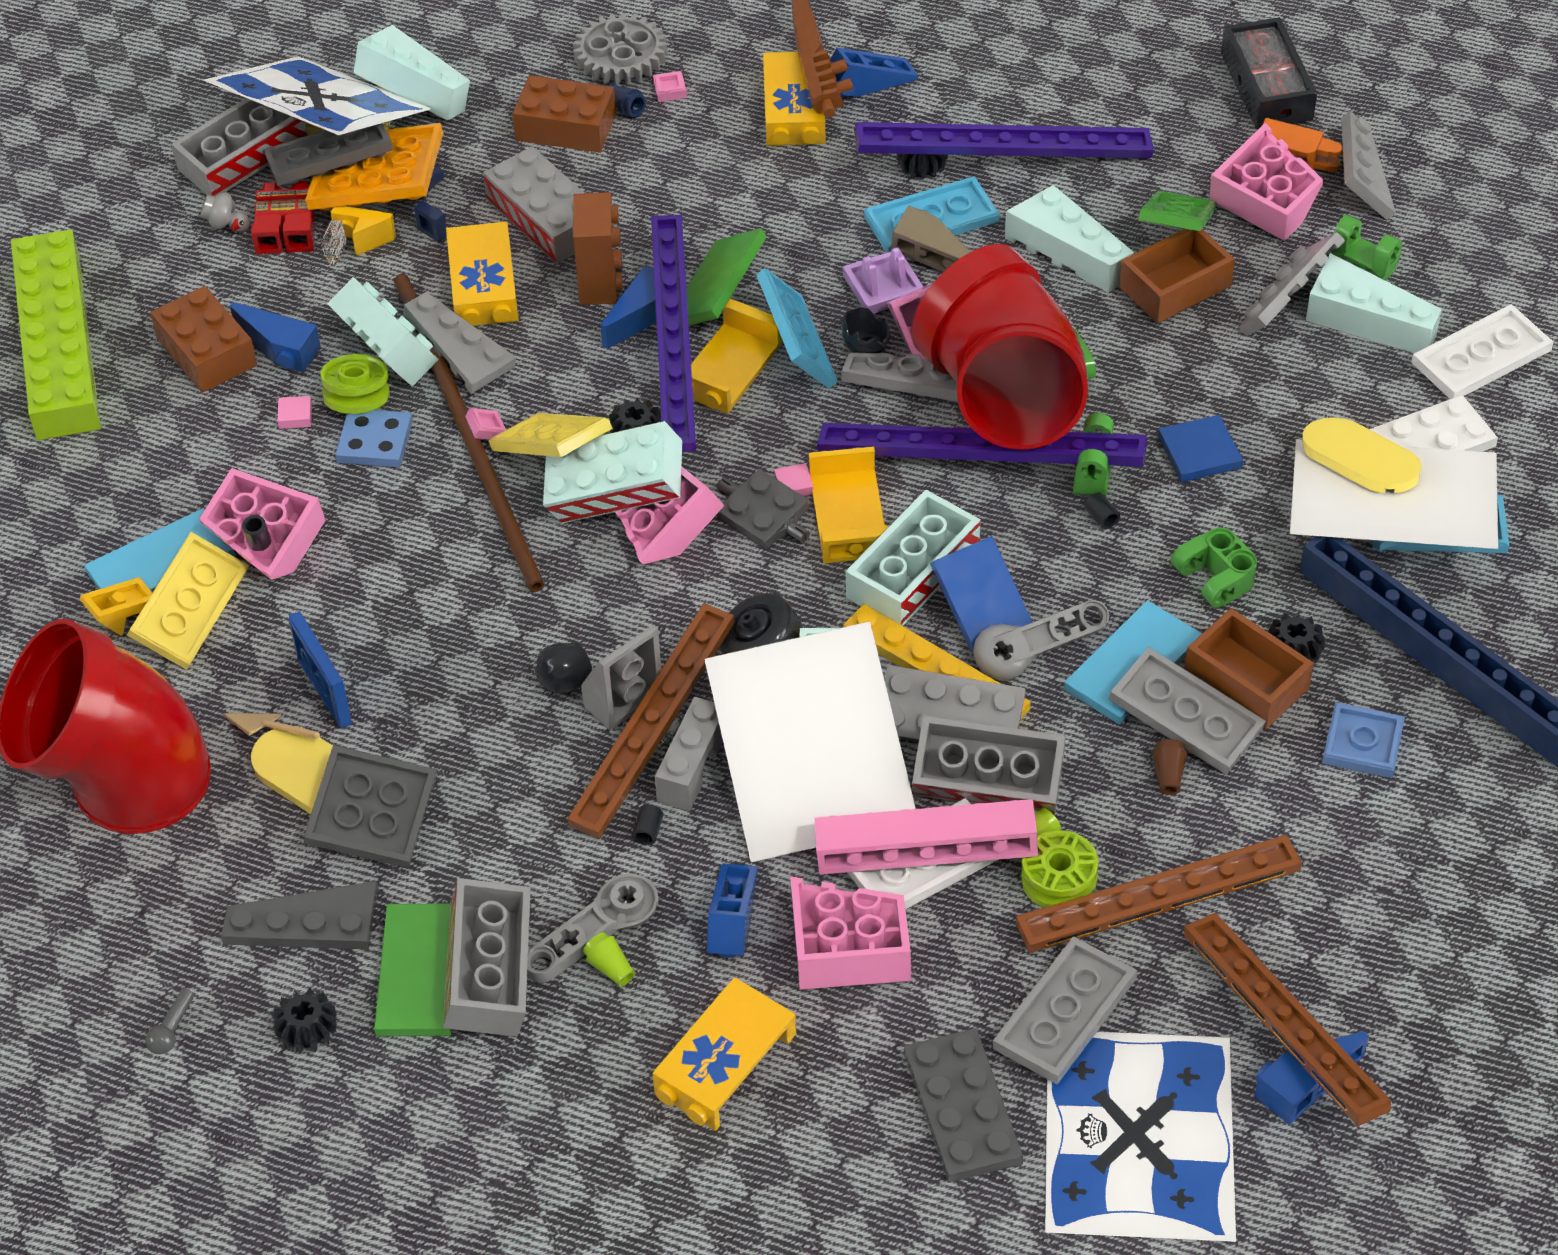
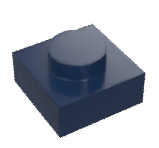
[414,200,447,242]

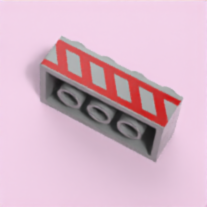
[171,98,308,196]
[483,146,584,264]
[912,715,1066,816]
[443,878,531,1037]

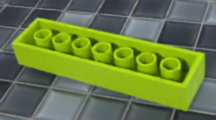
[11,229,101,441]

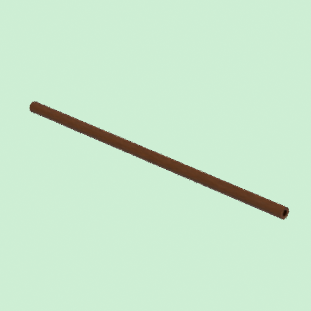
[394,274,545,592]

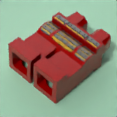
[251,181,315,254]

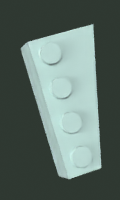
[354,25,470,120]
[1306,253,1442,353]
[327,277,439,387]

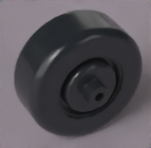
[719,593,802,654]

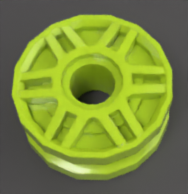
[320,354,390,414]
[1021,830,1099,908]

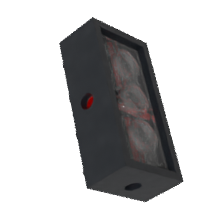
[1221,17,1317,129]

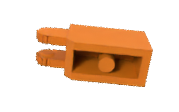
[1263,118,1343,172]

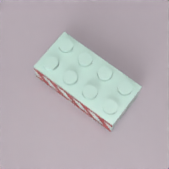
[543,421,682,523]
[846,490,981,626]

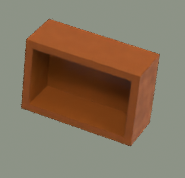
[512,75,616,153]
[573,192,623,305]
[1119,229,1235,324]
[150,286,257,393]
[1184,608,1314,729]

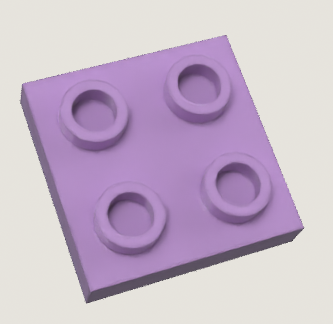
[843,247,923,314]

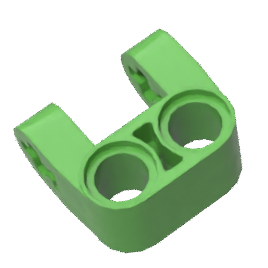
[1331,214,1403,281]
[1073,413,1114,497]
[1170,528,1257,608]

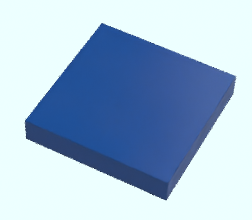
[1158,414,1243,482]

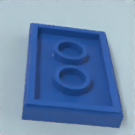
[930,536,1033,656]
[288,611,352,729]

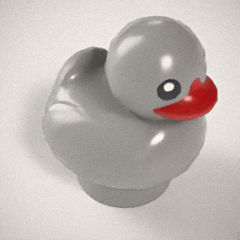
[200,193,250,233]

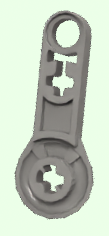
[973,600,1109,681]
[527,873,659,983]

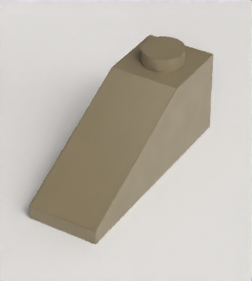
[891,205,970,272]

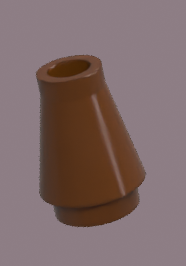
[1152,739,1187,795]

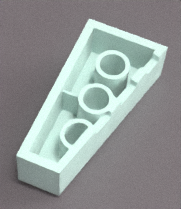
[1005,185,1134,292]

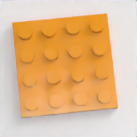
[305,123,443,210]

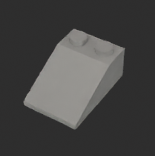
[581,625,661,731]

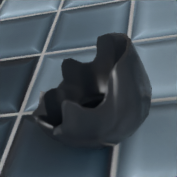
[842,307,891,353]
[535,643,592,694]

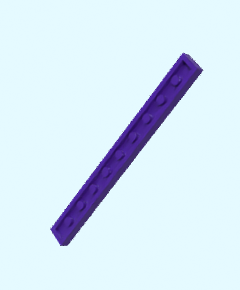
[854,122,1154,158]
[651,214,696,452]
[817,423,1147,467]

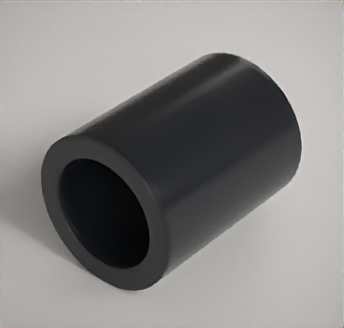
[1084,492,1120,529]
[242,515,272,551]
[632,804,664,845]

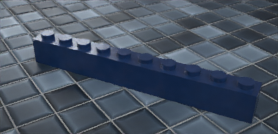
[1299,536,1558,767]

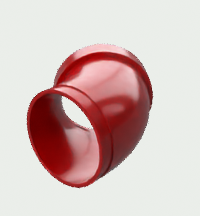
[911,244,1088,450]
[0,618,211,834]

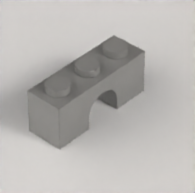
[655,697,723,811]

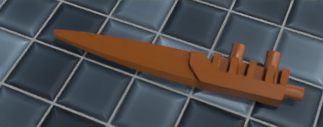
[791,0,854,118]

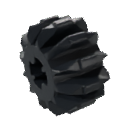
[897,154,948,180]
[609,397,662,433]
[1268,612,1325,663]
[273,988,337,1054]

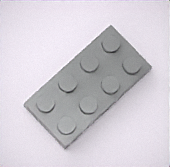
[1108,647,1266,775]
[884,665,1026,742]
[993,936,1137,1084]

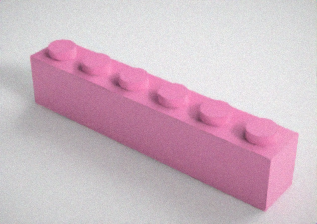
[814,799,1038,875]

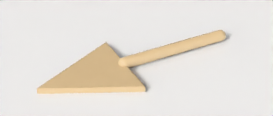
[223,713,320,739]

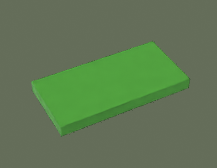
[1138,190,1216,231]
[686,228,766,326]
[374,904,451,1036]

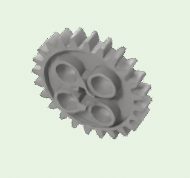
[573,13,667,85]

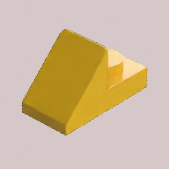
[331,206,396,255]
[80,577,153,636]

